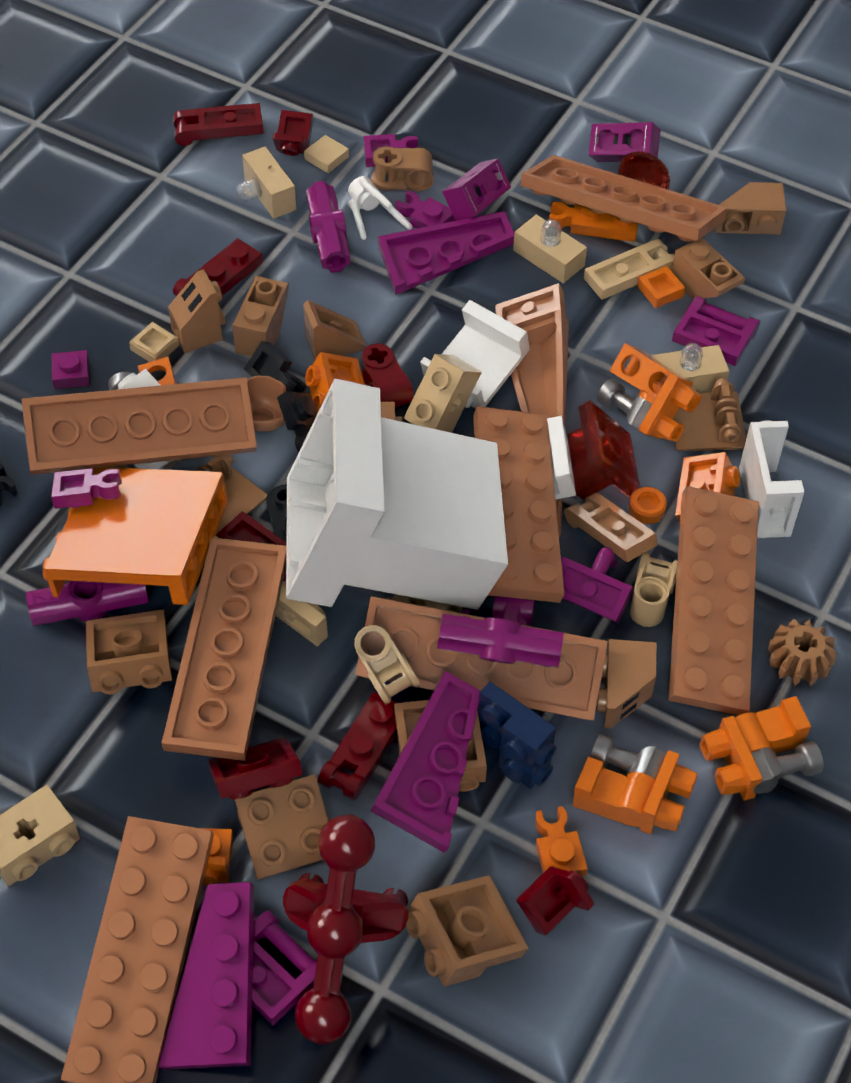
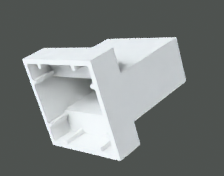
[286,378,508,610]

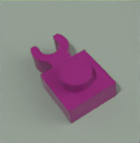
[363,134,418,167]
[395,191,455,228]
[51,468,122,509]

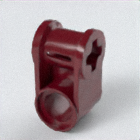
[362,343,414,408]

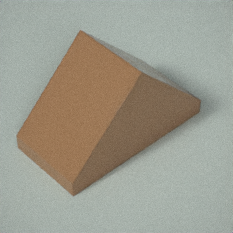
[303,300,366,360]

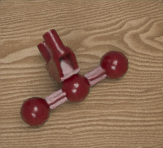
[283,814,409,1044]

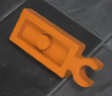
[549,202,638,242]

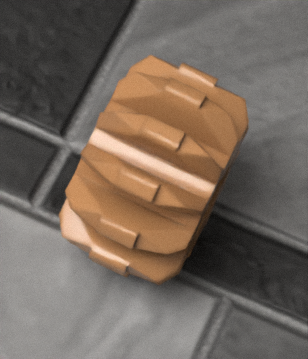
[768,618,837,686]

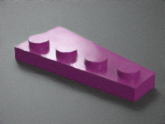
[378,211,514,295]
[370,671,480,853]
[158,882,255,1070]

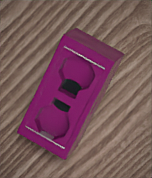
[588,122,661,162]
[442,158,511,221]

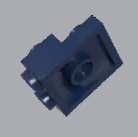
[478,681,556,789]

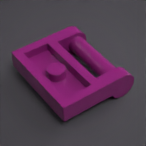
[672,296,760,366]
[252,910,317,1026]

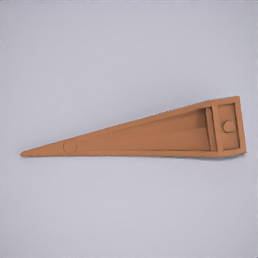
[495,283,569,537]

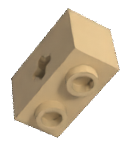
[404,354,482,433]
[0,785,80,887]

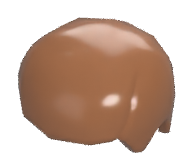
[247,376,286,432]

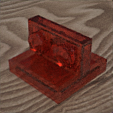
[567,400,640,500]

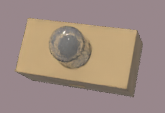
[236,146,297,219]
[513,214,587,284]
[651,343,729,393]

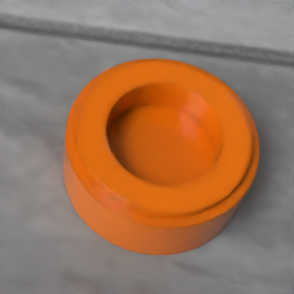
[629,487,667,524]

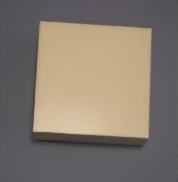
[304,135,349,174]
[129,322,179,362]

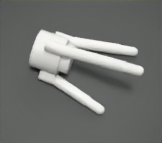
[348,176,413,240]

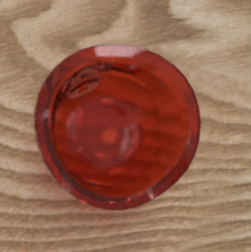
[618,151,670,189]

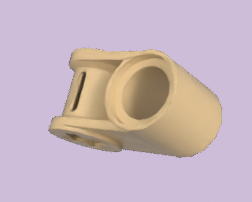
[630,552,677,627]
[354,625,420,705]

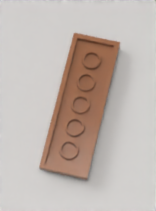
[520,155,728,242]
[21,377,257,475]
[473,406,564,603]
[668,485,759,715]
[162,537,287,761]
[355,596,608,721]
[61,816,214,1083]

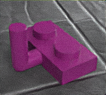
[561,547,634,623]

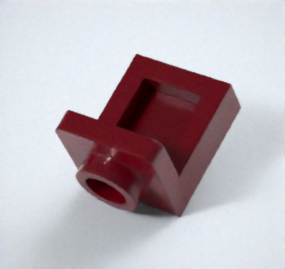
[272,110,314,156]
[516,866,595,935]

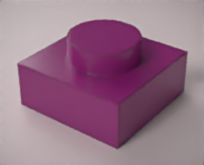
[52,350,90,389]

